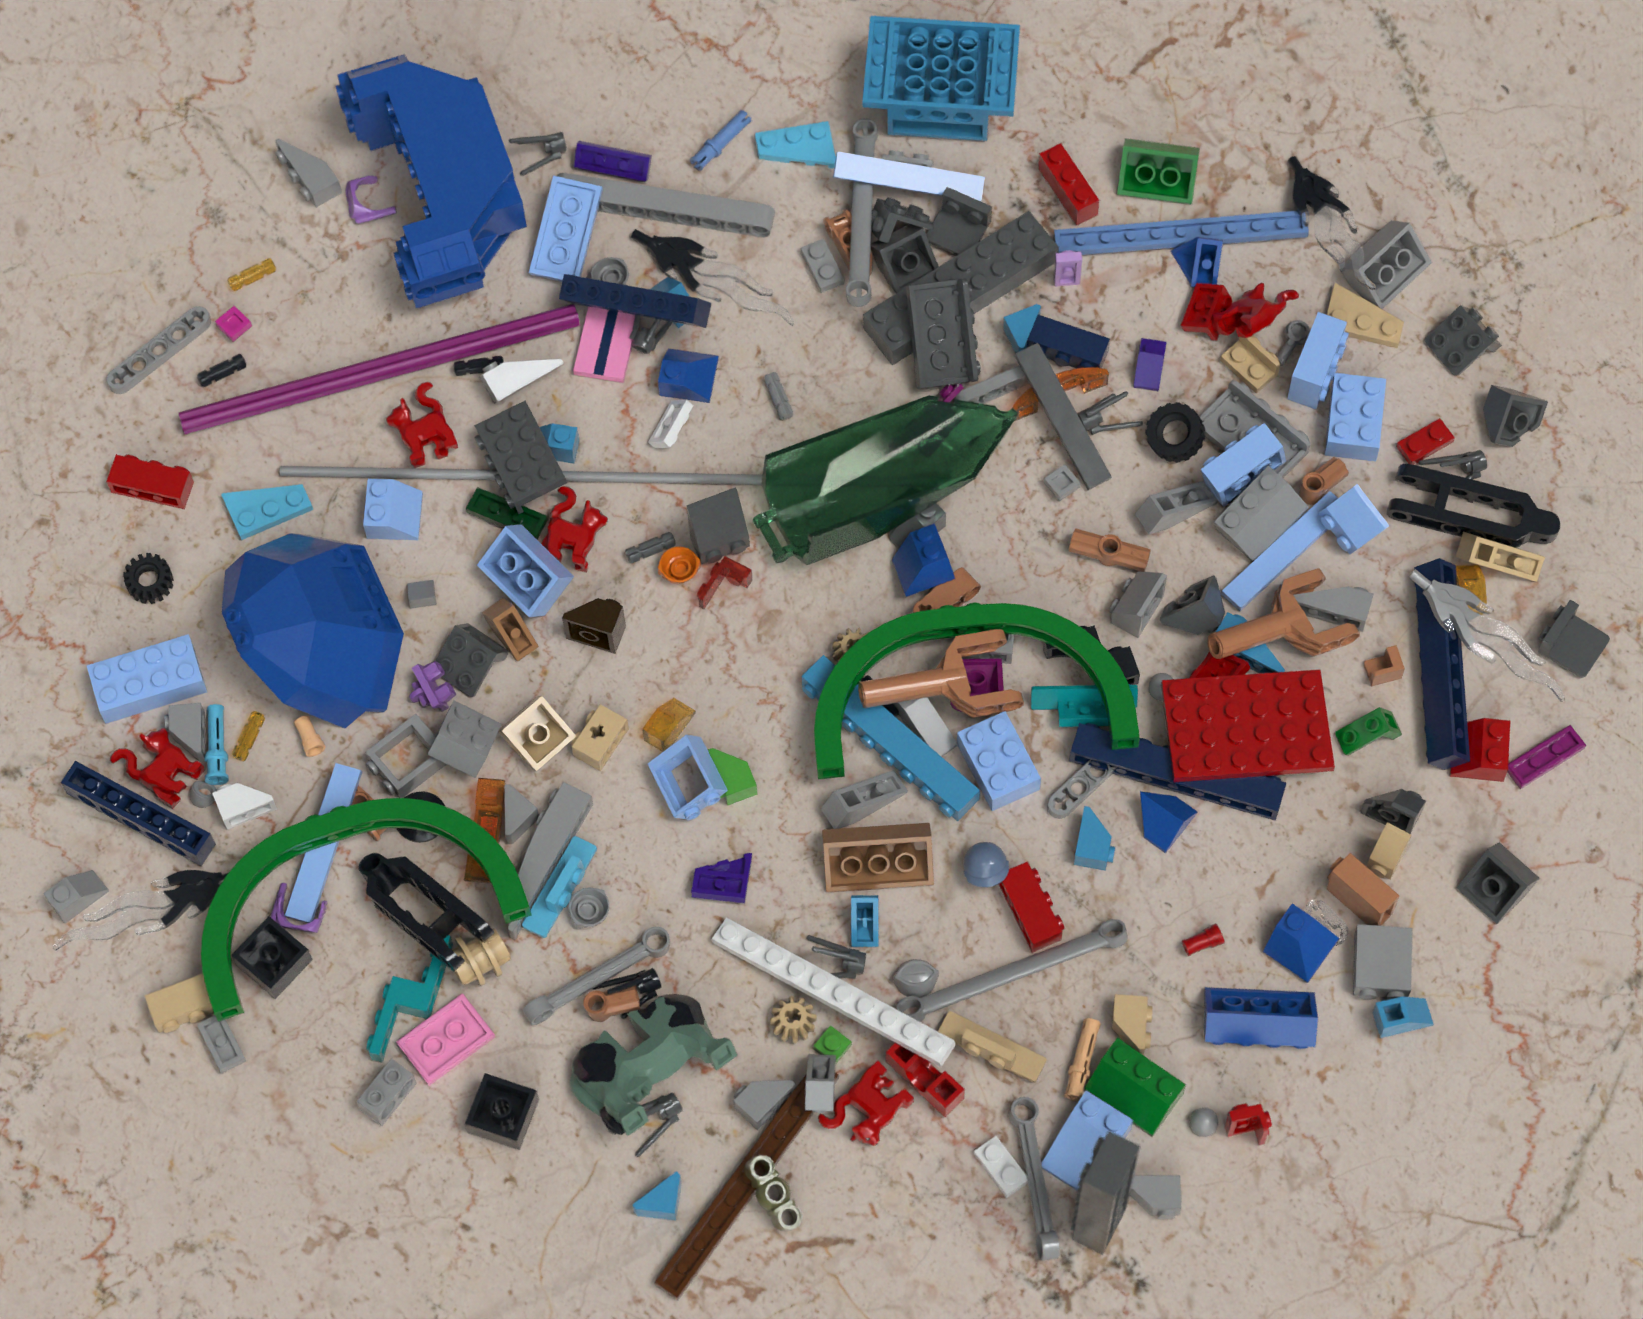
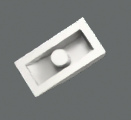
[212,783,277,830]

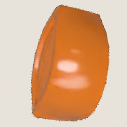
[658,546,701,584]

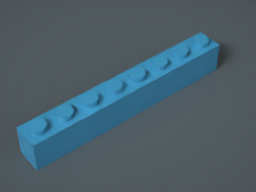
[802,655,980,821]

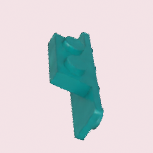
[1031,685,1138,727]

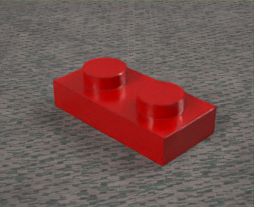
[1396,418,1455,465]

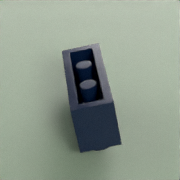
[1027,314,1110,376]

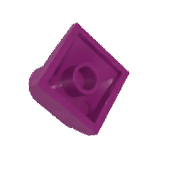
[950,658,1004,712]

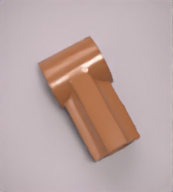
[1299,457,1349,505]
[583,986,640,1022]

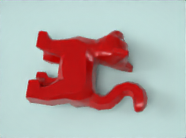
[1213,283,1299,338]
[386,382,458,468]
[541,486,608,573]
[110,728,205,809]
[818,1061,914,1146]

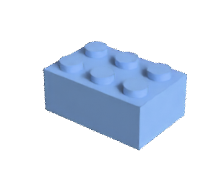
[1287,312,1349,409]
[1324,373,1386,462]
[1201,423,1286,507]
[477,524,574,617]
[957,711,1041,811]

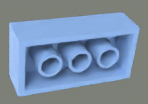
[87,634,207,724]

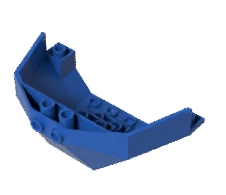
[221,533,404,728]

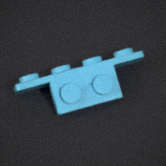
[522,836,597,938]

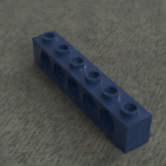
[559,274,712,328]
[61,761,216,866]

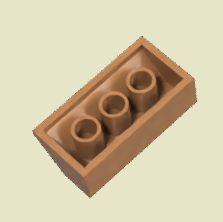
[822,823,934,892]

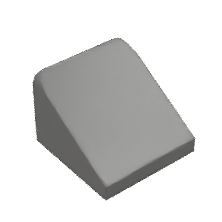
[407,580,437,608]

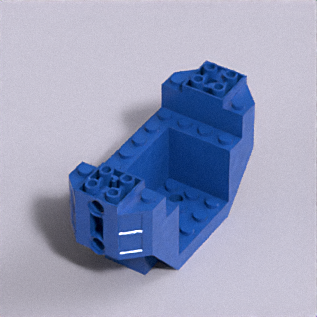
[335,54,527,309]

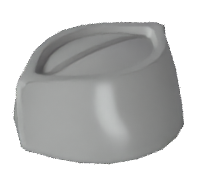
[591,257,629,285]
[569,887,610,929]
[893,959,939,998]

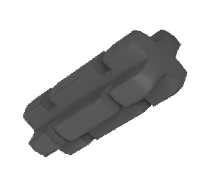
[625,532,676,563]

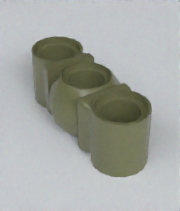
[744,1155,802,1231]

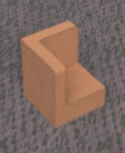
[1364,645,1405,687]

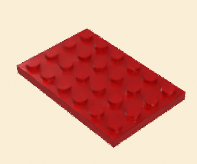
[1161,669,1335,782]

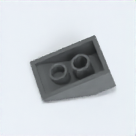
[686,487,750,565]

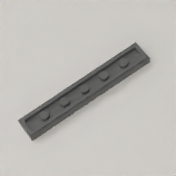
[1014,343,1112,490]

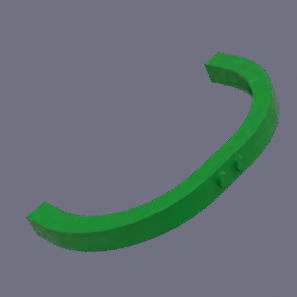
[814,603,1140,779]
[201,798,532,1022]

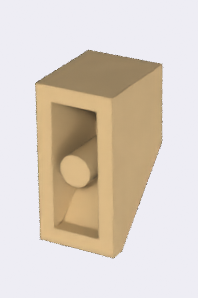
[1366,822,1411,880]

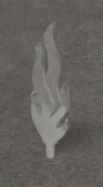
[1408,569,1565,702]

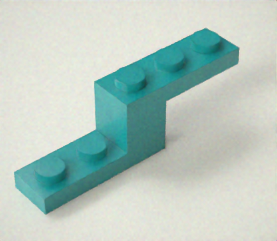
[366,935,453,1063]

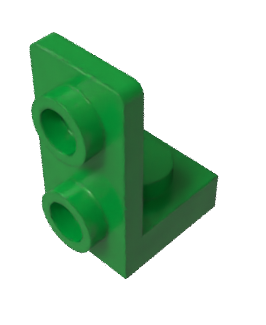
[1335,707,1402,755]

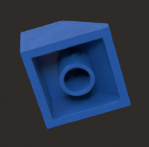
[892,523,955,597]

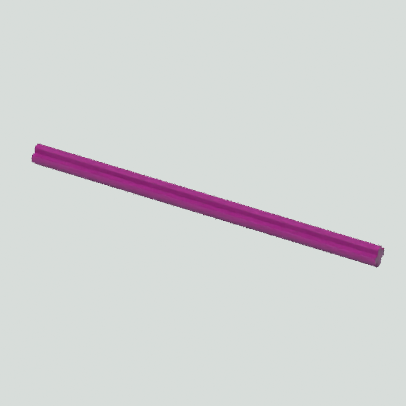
[178,304,580,434]

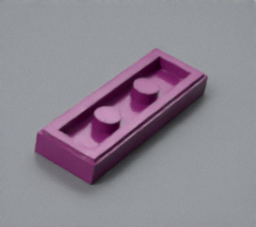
[1507,725,1586,790]

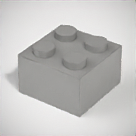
[428,701,501,778]

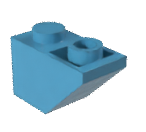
[1372,996,1434,1038]

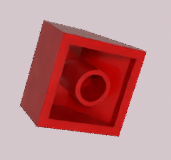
[1450,718,1511,782]

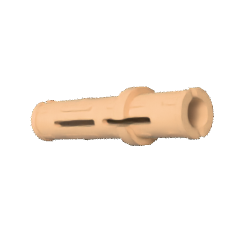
[1064,1018,1101,1101]

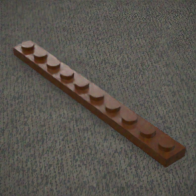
[655,1072,839,1300]

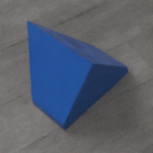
[1170,237,1223,287]
[1140,791,1198,853]

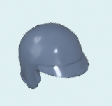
[963,842,1009,887]

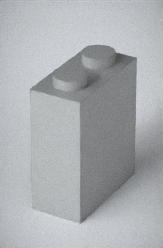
[1353,924,1412,1000]

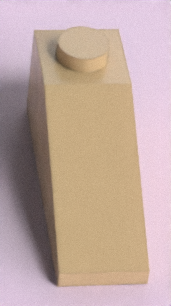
[1455,532,1545,582]

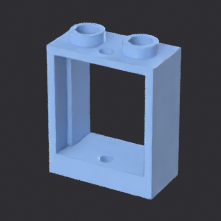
[648,735,728,820]

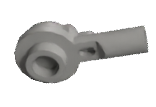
[1277,320,1310,366]

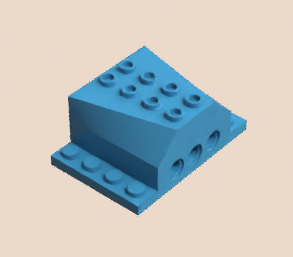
[862,16,1020,141]

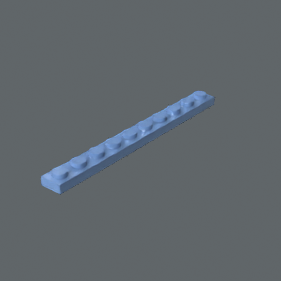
[1054,211,1309,255]

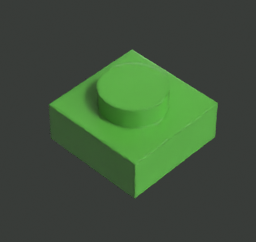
[813,1025,852,1064]

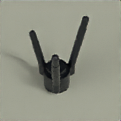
[593,968,662,1019]

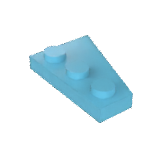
[755,121,836,168]
[221,484,313,540]

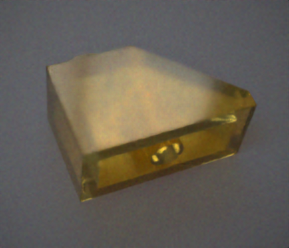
[1456,565,1487,615]
[642,698,696,752]

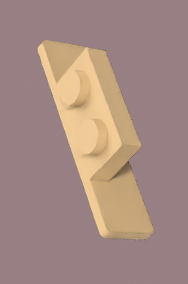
[938,1011,1047,1083]

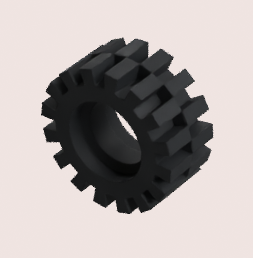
[123,553,174,604]

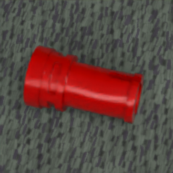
[1182,923,1225,956]

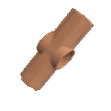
[1069,528,1151,572]

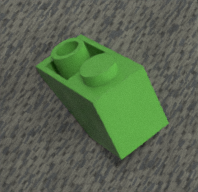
[708,748,758,805]

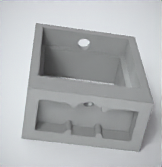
[365,714,447,798]

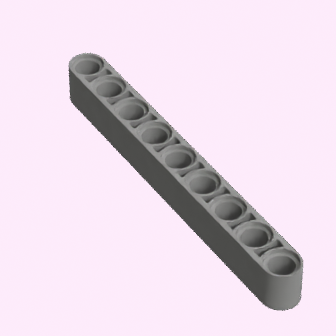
[557,173,775,237]

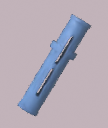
[690,110,752,171]

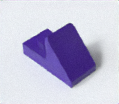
[1133,338,1167,391]

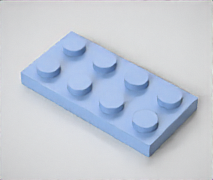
[529,176,603,281]

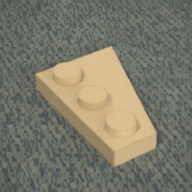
[1327,283,1404,349]

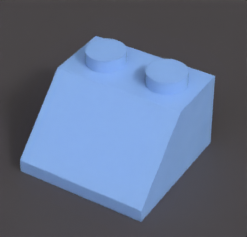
[363,478,423,540]
[1318,484,1389,554]

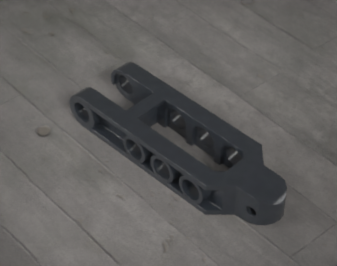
[1387,464,1560,548]
[359,853,494,972]

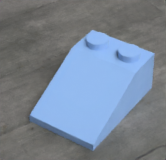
[1041,1091,1133,1191]

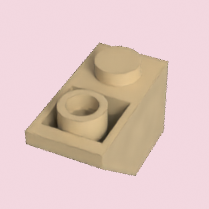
[1112,994,1153,1055]

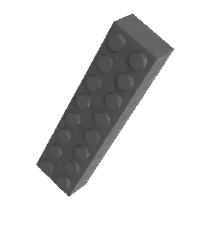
[863,211,1059,366]
[1071,1131,1140,1255]

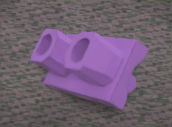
[409,661,456,712]

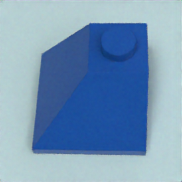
[658,348,719,403]
[1263,903,1339,983]

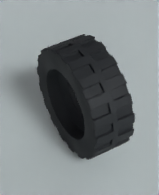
[1145,402,1206,463]

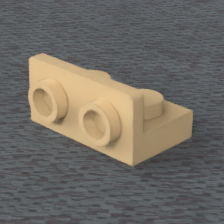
[1220,335,1280,394]

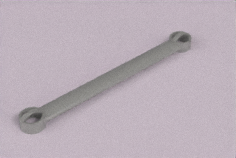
[846,119,878,307]
[897,919,1128,1022]

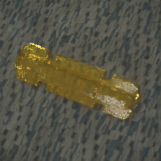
[227,258,276,291]
[232,711,265,761]

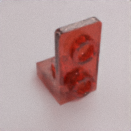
[697,556,753,609]

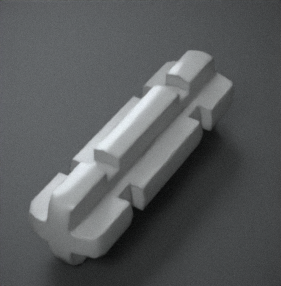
[765,372,793,420]

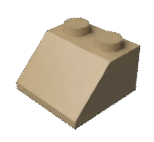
[498,696,576,771]

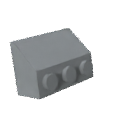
[1340,220,1432,309]
[1214,466,1308,562]

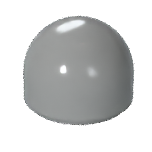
[1148,673,1173,701]
[189,781,217,808]
[1190,1108,1218,1137]

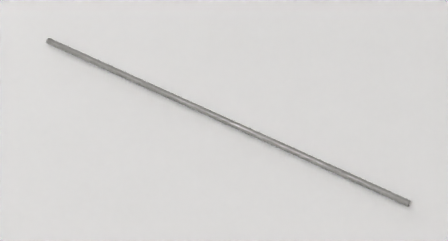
[280,466,951,488]

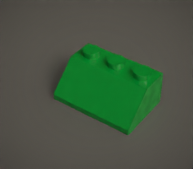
[1117,138,1200,204]
[1084,1038,1186,1137]

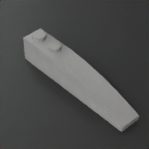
[508,782,593,940]

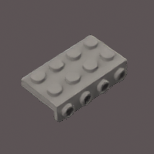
[1199,380,1310,478]

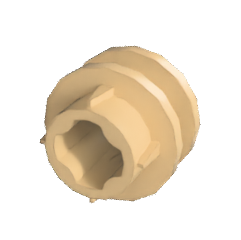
[453,928,511,986]

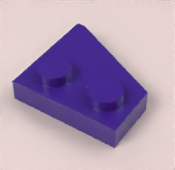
[691,853,752,904]

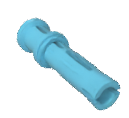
[204,704,229,785]

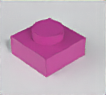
[215,306,252,342]

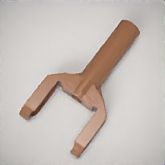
[1207,568,1360,659]
[858,629,1024,718]

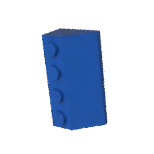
[1204,987,1318,1049]

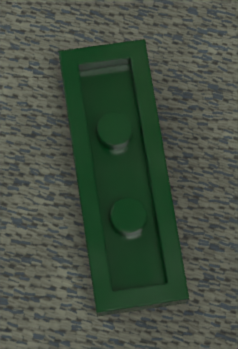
[466,487,548,540]

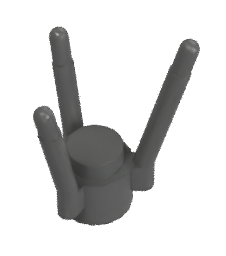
[509,132,566,176]
[629,315,673,354]
[1077,391,1143,435]
[1418,450,1487,480]
[806,935,866,979]
[636,1092,683,1157]

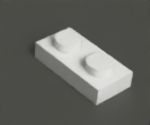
[648,400,693,448]
[974,1136,1028,1198]

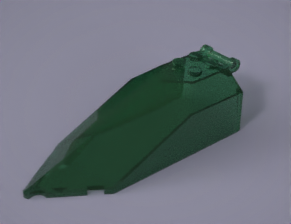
[753,395,1018,565]

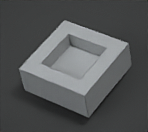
[1044,464,1081,501]

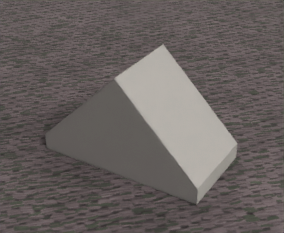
[505,784,539,844]

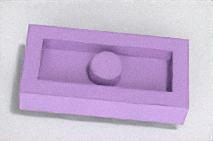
[1054,250,1082,286]

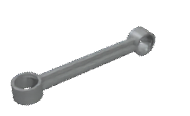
[523,927,670,1025]
[1009,1097,1060,1261]

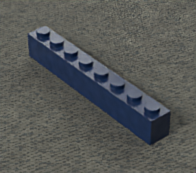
[1414,558,1470,770]
[1069,723,1286,821]

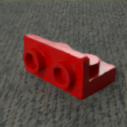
[1181,283,1232,341]

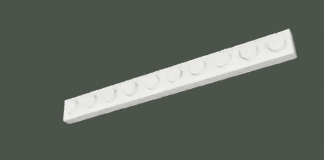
[712,917,956,1067]

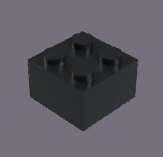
[231,916,313,999]
[465,1073,539,1150]

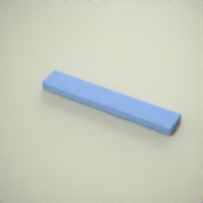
[833,152,985,201]
[1221,491,1338,611]
[285,763,362,923]

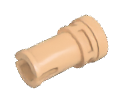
[294,715,326,757]

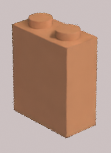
[1327,853,1400,926]

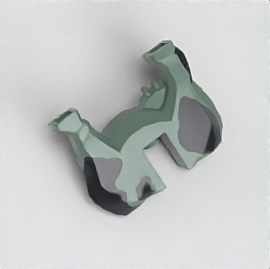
[569,994,738,1136]

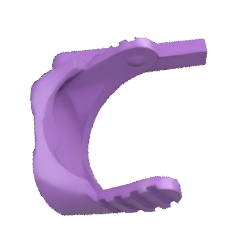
[346,175,397,224]
[270,883,327,933]

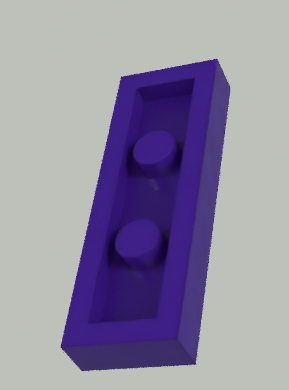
[574,141,652,182]

